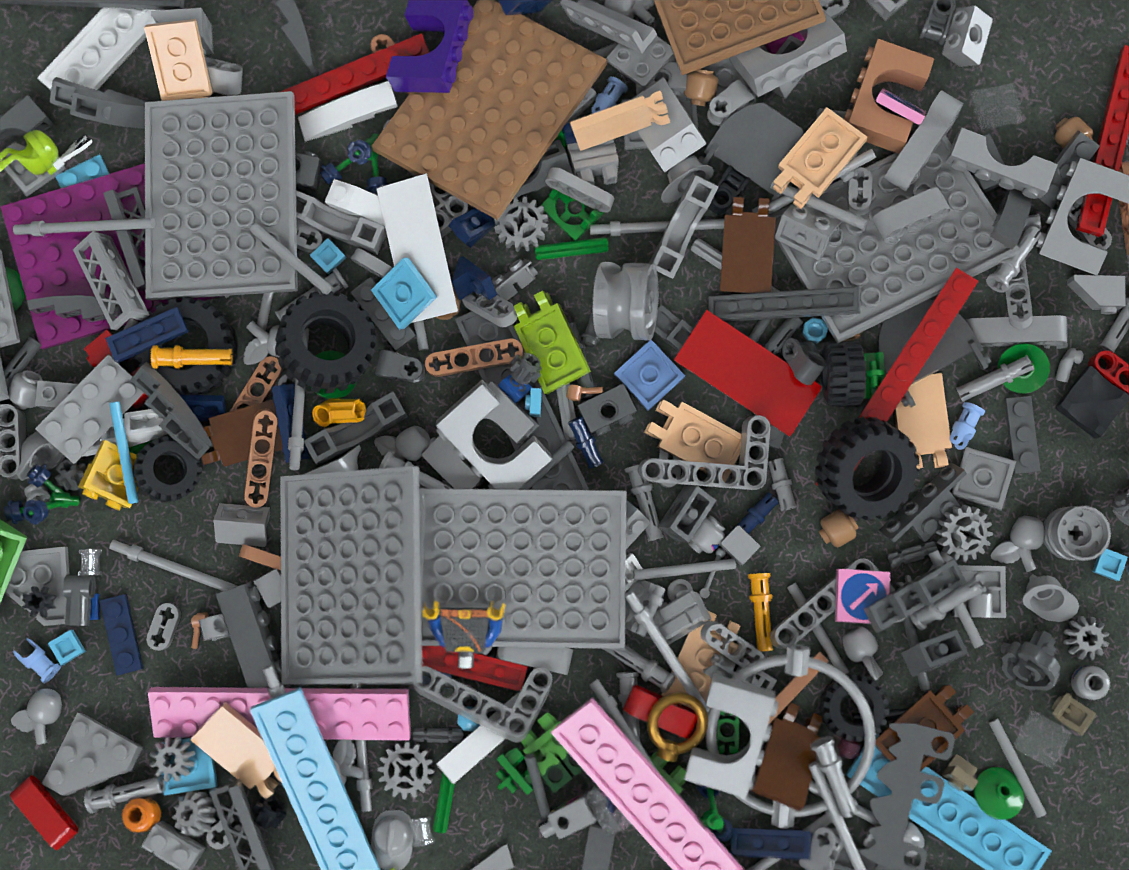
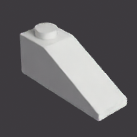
[325,179,386,229]

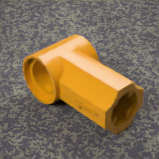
[312,399,366,427]

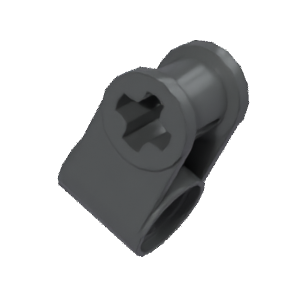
[919,0,955,46]
[782,338,826,385]
[375,350,426,383]

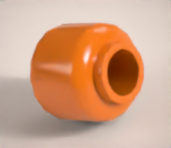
[122,797,161,832]

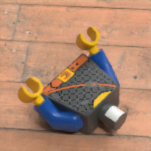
[423,601,506,668]

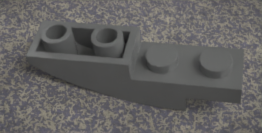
[50,77,146,128]

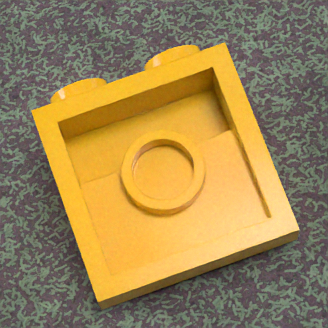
[78,440,139,511]

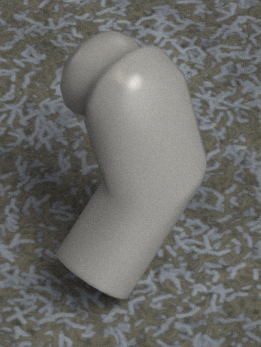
[1055,348,1084,382]

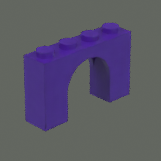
[386,0,474,93]

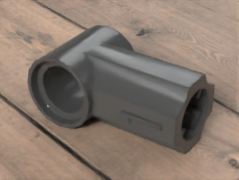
[63,575,96,626]

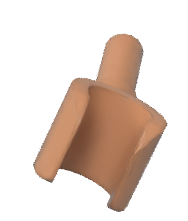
[566,385,603,401]
[191,613,209,649]

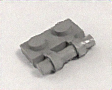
[625,580,665,637]

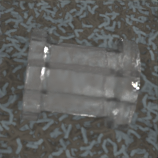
[78,549,102,576]
[408,816,435,847]

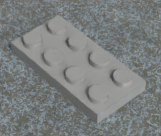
[35,354,144,464]

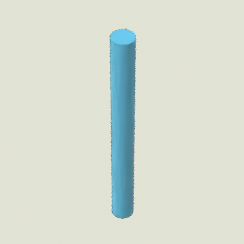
[109,401,139,504]

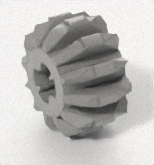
[1063,616,1109,660]
[150,737,195,782]
[171,791,217,836]

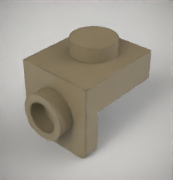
[1052,693,1097,736]
[942,755,978,791]

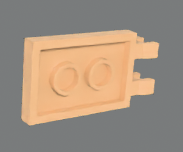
[144,19,213,101]
[570,90,670,151]
[773,108,867,209]
[894,373,952,469]
[644,400,741,482]
[661,611,740,709]
[191,702,282,799]

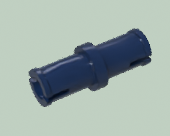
[568,416,603,469]
[732,492,779,535]

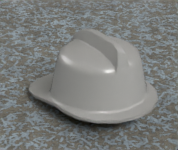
[661,156,714,203]
[1022,574,1079,622]
[371,810,414,870]

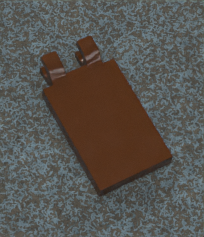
[720,197,776,293]
[201,399,283,467]
[875,684,974,772]
[751,703,823,812]

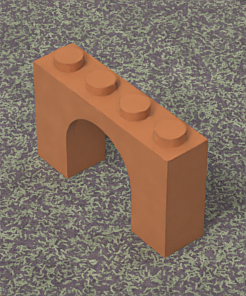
[844,39,934,154]

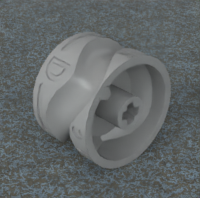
[593,262,659,341]

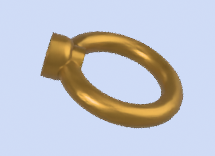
[647,692,708,762]

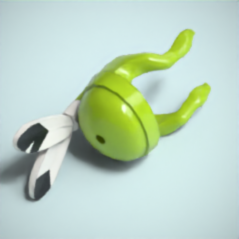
[0,130,92,175]

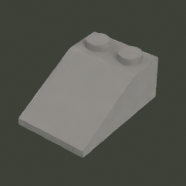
[629,77,707,172]

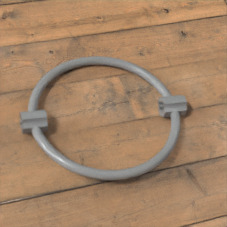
[706,644,875,829]

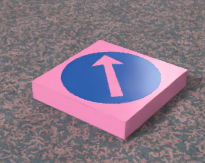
[876,89,926,125]
[835,569,890,624]

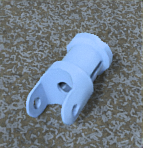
[592,76,628,114]
[950,402,985,450]
[13,638,61,683]

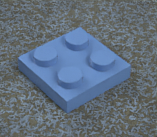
[614,340,685,411]

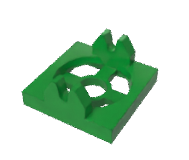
[540,189,605,241]

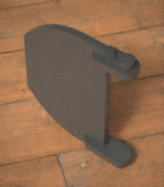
[698,102,804,214]
[879,299,991,407]

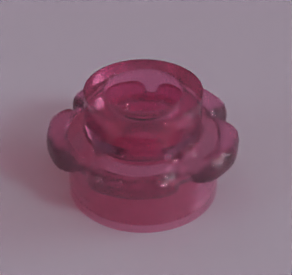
[836,738,861,759]

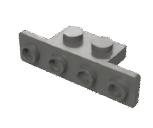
[879,463,967,543]

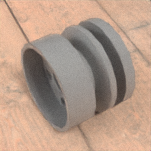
[1044,506,1111,561]

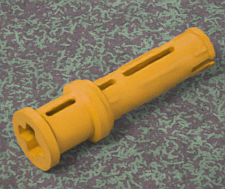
[151,345,233,369]
[748,573,773,651]

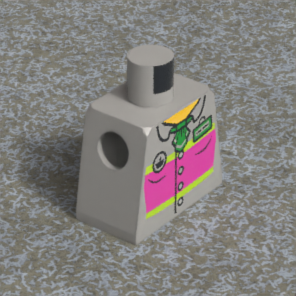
[539,790,602,839]

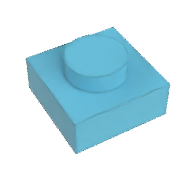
[310,238,346,275]
[525,388,542,417]
[1092,549,1128,581]
[48,630,86,665]

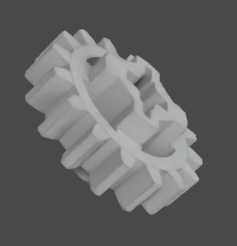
[494,197,548,252]
[936,505,993,562]
[378,741,435,799]

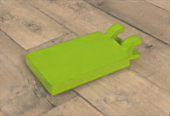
[514,291,591,394]

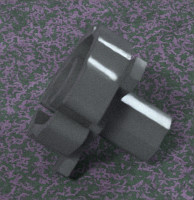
[1001,631,1061,691]

